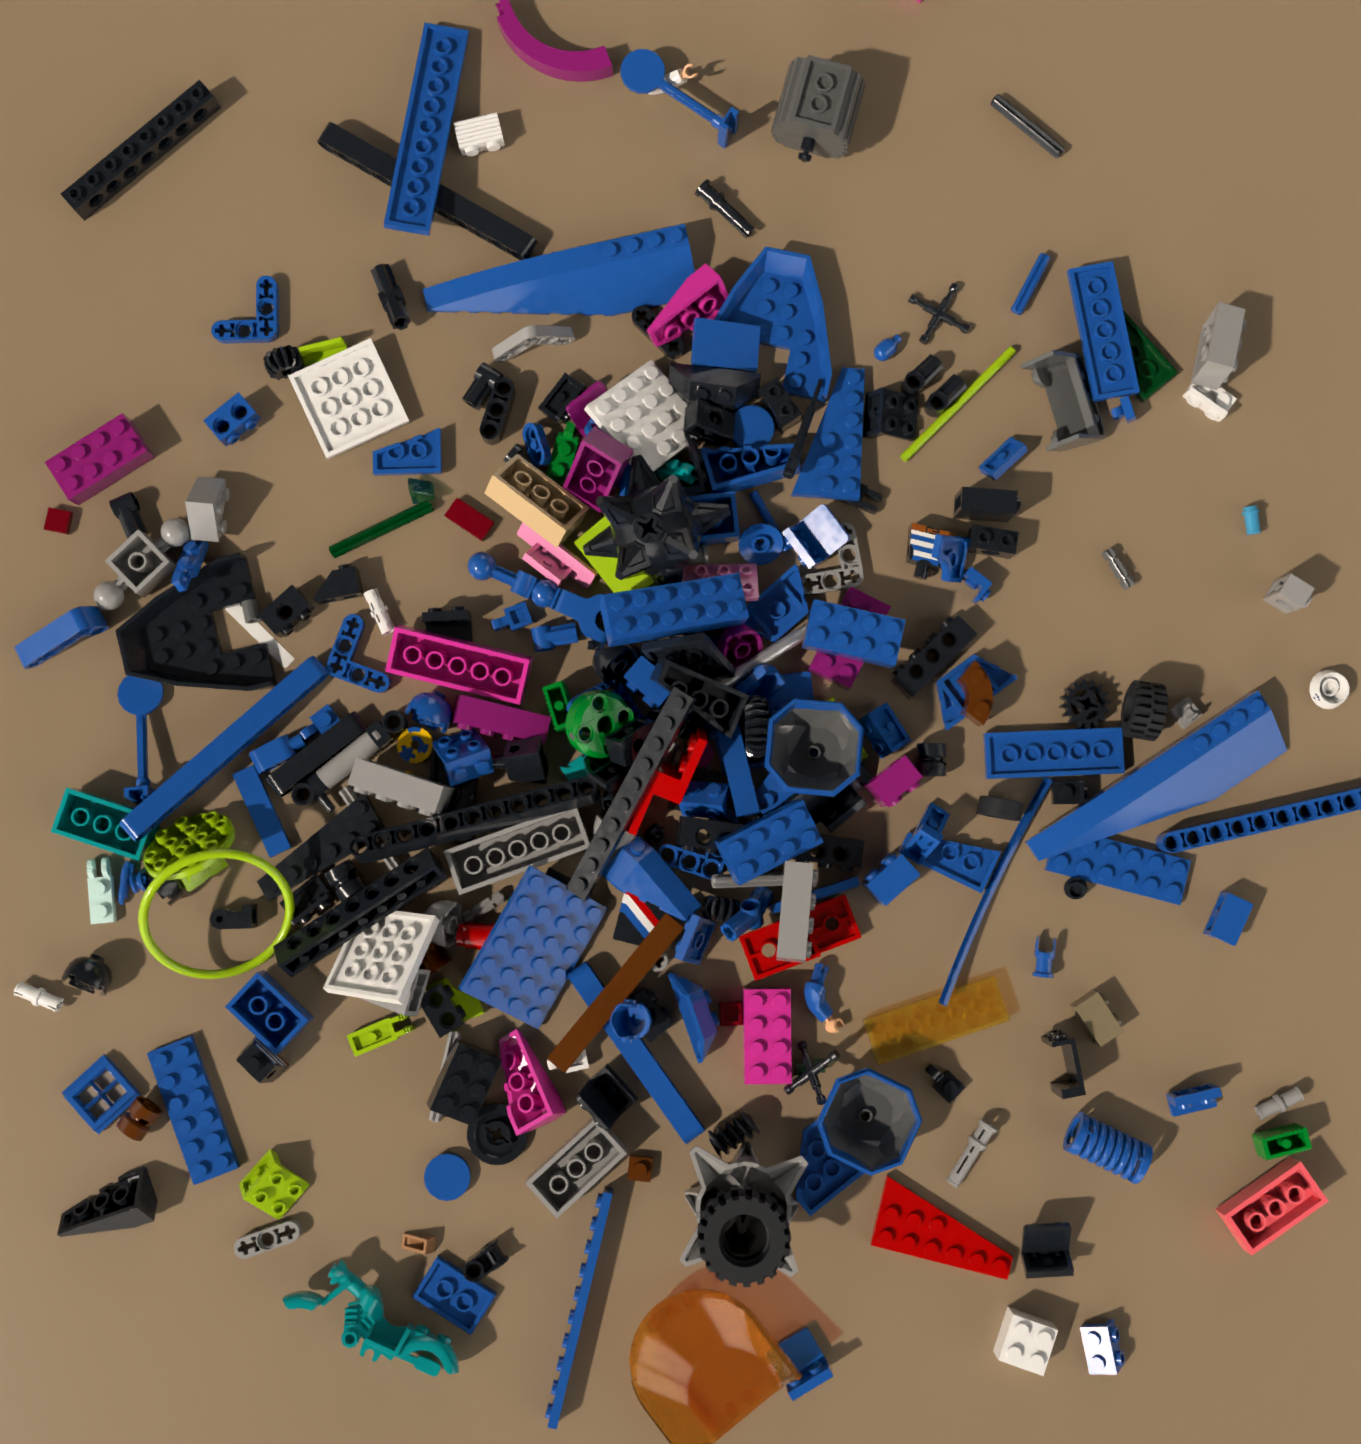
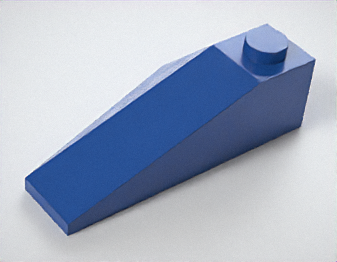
[602,834,701,921]

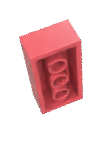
[1215,1156,1328,1255]

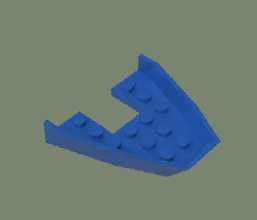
[697,247,832,402]

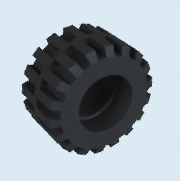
[1121,680,1168,741]

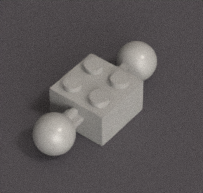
[93,518,191,610]

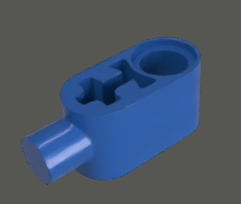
[249,733,307,775]

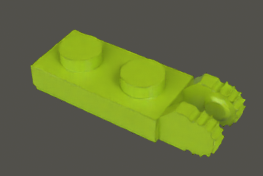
[346,1014,415,1057]

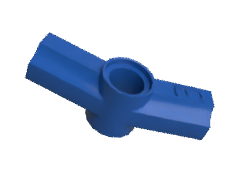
[721,886,773,942]

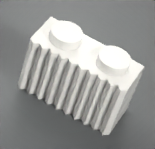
[453,112,505,157]

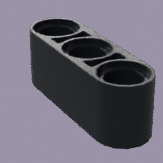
[479,377,516,445]

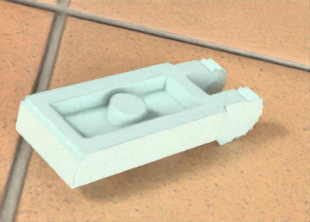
[86,858,117,924]

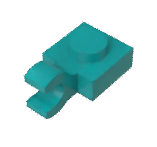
[657,459,697,484]

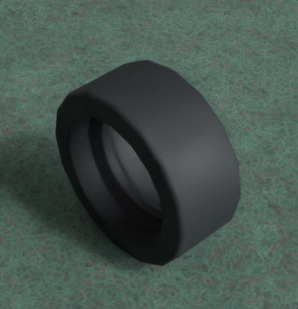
[977,795,1024,821]

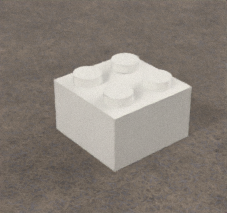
[993,1306,1058,1376]

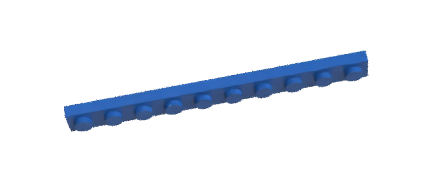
[545,1187,613,1430]

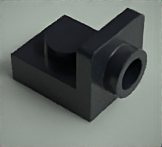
[1051,781,1088,805]

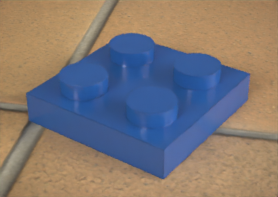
[675,914,717,965]

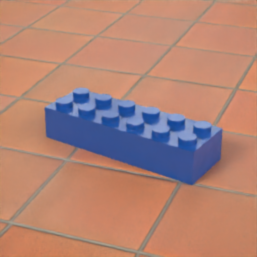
[599,573,749,647]

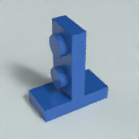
[900,802,950,865]

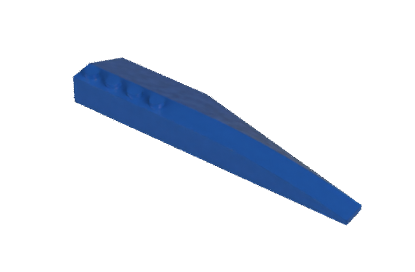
[423,224,695,316]
[1025,691,1287,861]

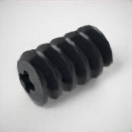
[708,1110,760,1159]

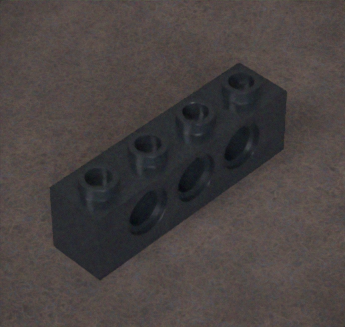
[890,615,977,700]

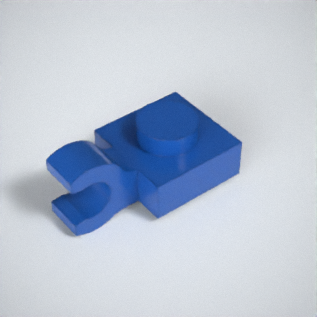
[491,601,533,631]
[299,704,340,741]

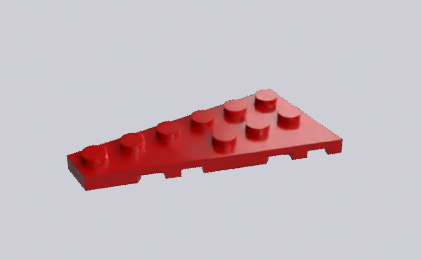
[870,1175,1013,1280]

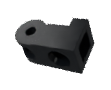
[209,904,258,929]

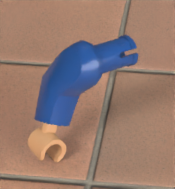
[804,963,844,1033]

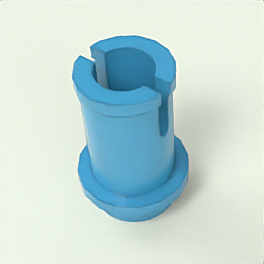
[1241,506,1261,535]

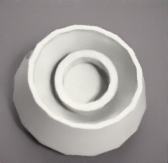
[1309,670,1350,709]

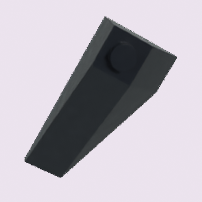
[57,1167,158,1237]

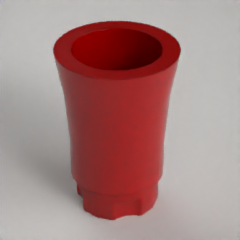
[456,923,495,950]

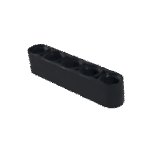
[266,711,368,798]

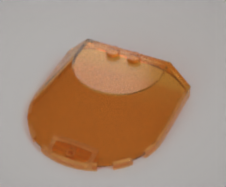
[629,1289,802,1444]

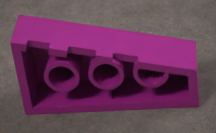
[451,695,551,744]

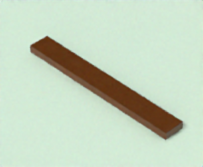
[547,913,684,1073]

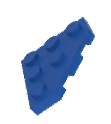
[795,1118,864,1216]

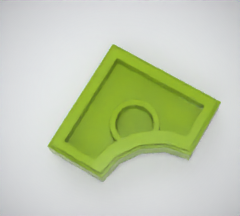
[425,978,485,1025]

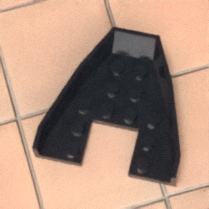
[115,552,277,691]

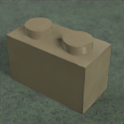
[1069,990,1124,1047]

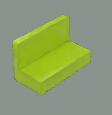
[298,337,348,368]

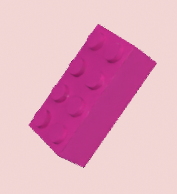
[743,987,792,1084]

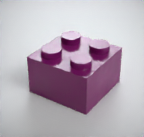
[864,755,923,808]

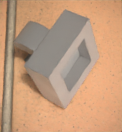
[1168,697,1203,729]

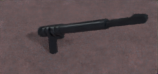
[783,378,823,479]

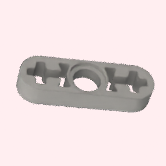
[234,1219,302,1259]

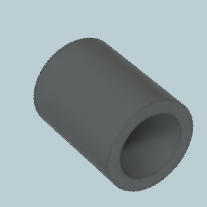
[241,599,261,624]

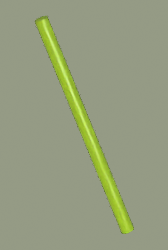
[900,346,1016,462]

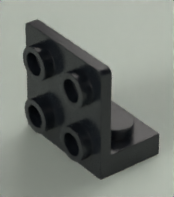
[863,388,918,442]

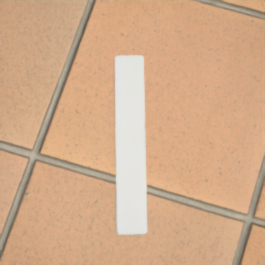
[225,605,294,668]

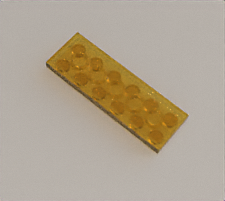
[862,975,1010,1065]

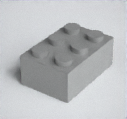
[1191,302,1247,390]

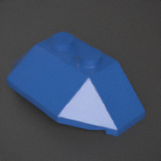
[668,971,720,1064]

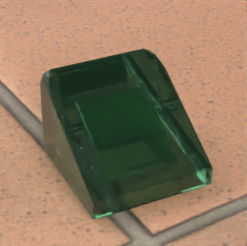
[408,478,435,504]

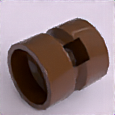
[117,1096,162,1141]

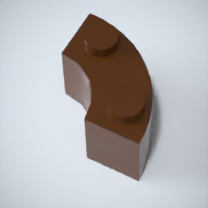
[956,660,993,727]

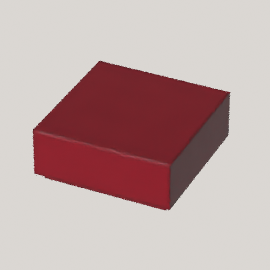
[44,507,73,535]
[719,1001,743,1026]

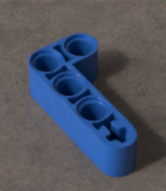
[14,606,109,669]

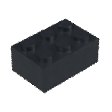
[427,1038,502,1126]

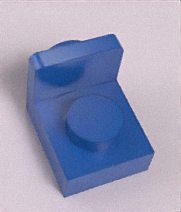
[963,567,993,603]

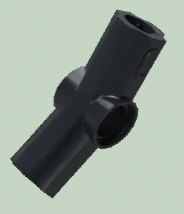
[370,264,411,330]

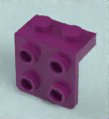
[566,381,607,437]

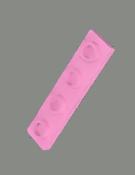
[517,522,597,589]

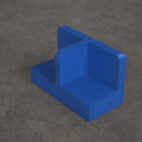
[1203,892,1253,946]

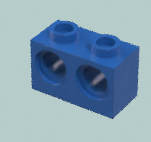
[203,392,261,447]

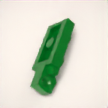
[546,421,579,486]

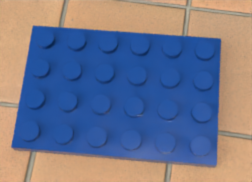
[458,865,608,1029]

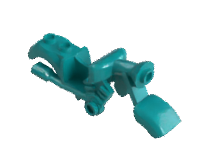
[283,1259,459,1377]

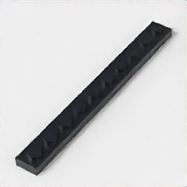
[566,687,697,901]

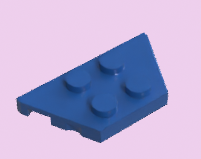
[744,564,809,642]
[936,654,1018,731]

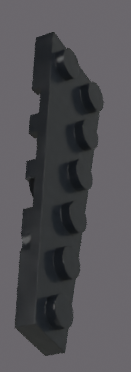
[257,794,386,901]

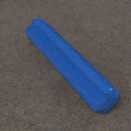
[1011,253,1051,315]

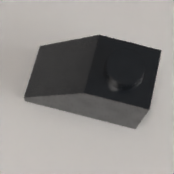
[314,564,364,605]

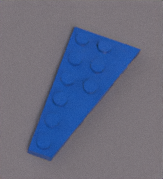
[791,367,865,501]

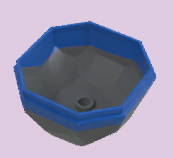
[765,698,864,797]
[816,1067,923,1176]

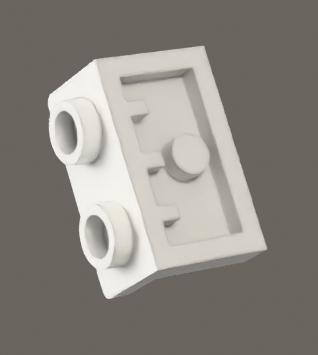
[1182,383,1237,422]

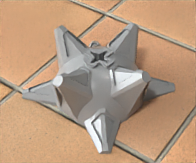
[679,1142,808,1277]

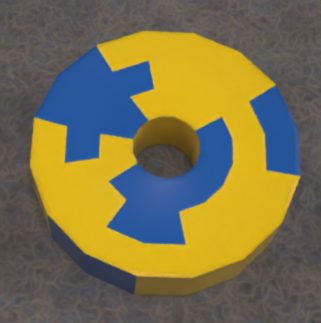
[397,727,434,764]

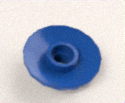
[738,523,784,565]

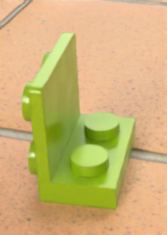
[239,1149,309,1220]

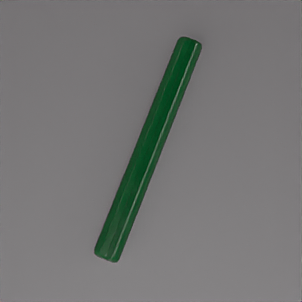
[329,499,434,558]

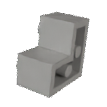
[185,477,230,542]

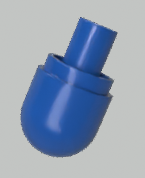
[874,334,902,361]

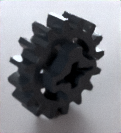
[1059,679,1111,729]

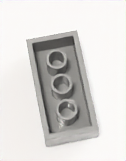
[347,758,455,817]
[776,861,818,963]
[525,1117,628,1218]

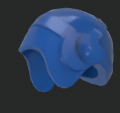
[610,999,652,1043]

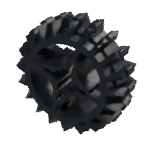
[744,695,769,758]

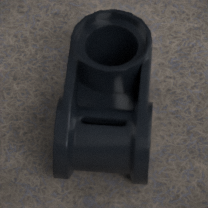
[463,1238,509,1282]

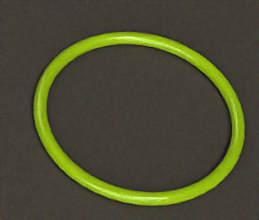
[138,849,295,979]

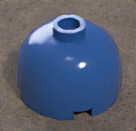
[404,690,452,733]

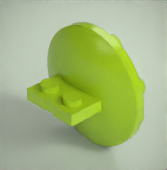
[143,811,236,892]

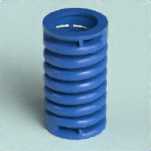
[1063,1112,1153,1184]

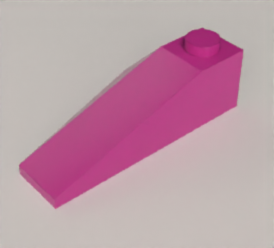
[646,263,729,347]
[499,1029,567,1136]

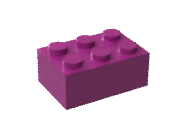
[563,426,634,513]

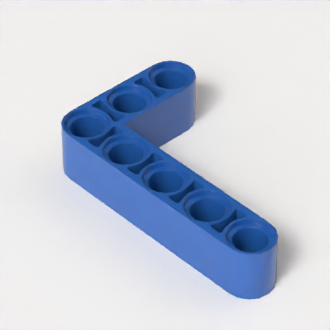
[658,782,739,879]

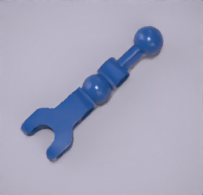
[467,551,607,643]

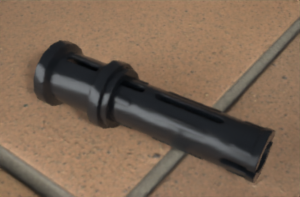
[695,179,755,239]

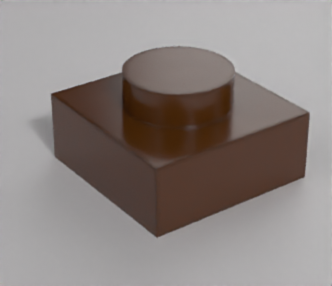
[627,1155,653,1182]

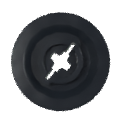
[467,1103,528,1165]

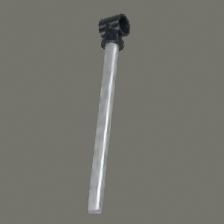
[645,622,808,723]

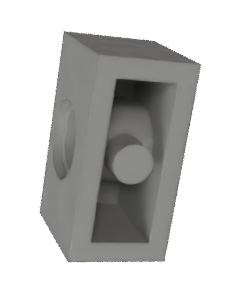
[1263,573,1315,614]

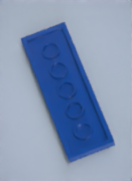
[1067,261,1140,402]
[983,727,1125,779]
[1044,838,1191,905]
[147,1035,240,1185]

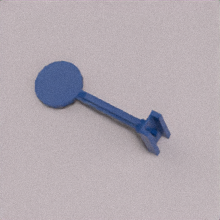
[621,49,739,149]
[117,675,164,805]

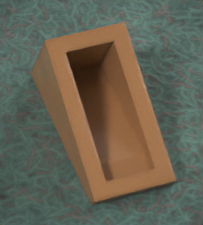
[401,1233,437,1254]

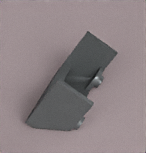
[1021,350,1106,452]

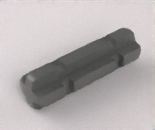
[1102,547,1135,589]

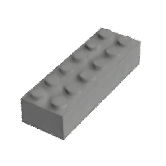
[444,808,591,895]

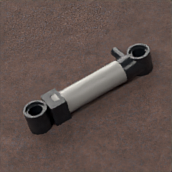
[291,710,409,813]

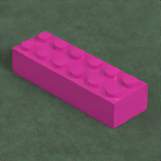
[385,625,534,705]

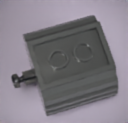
[771,55,865,162]

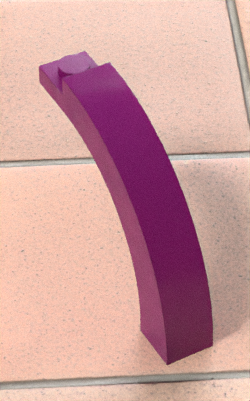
[495,0,613,82]

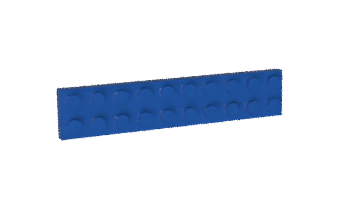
[384,23,469,236]

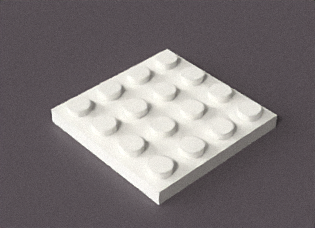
[288,338,410,459]
[584,360,698,472]
[323,911,440,1005]

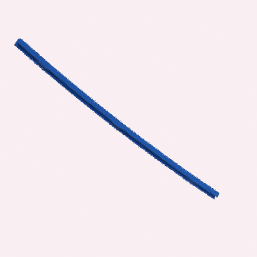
[938,777,1053,1006]

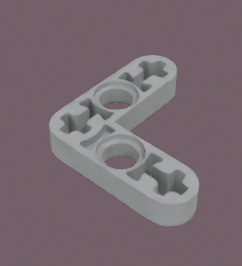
[492,325,575,362]
[801,522,864,596]

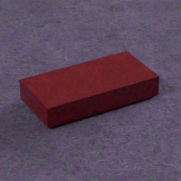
[444,497,495,542]

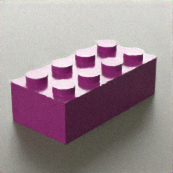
[45,413,155,506]
[807,586,891,691]

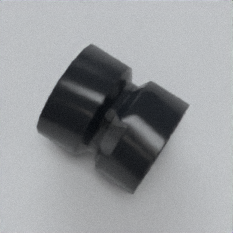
[916,743,947,777]
[324,859,367,902]

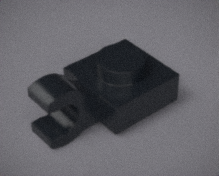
[925,1063,965,1104]

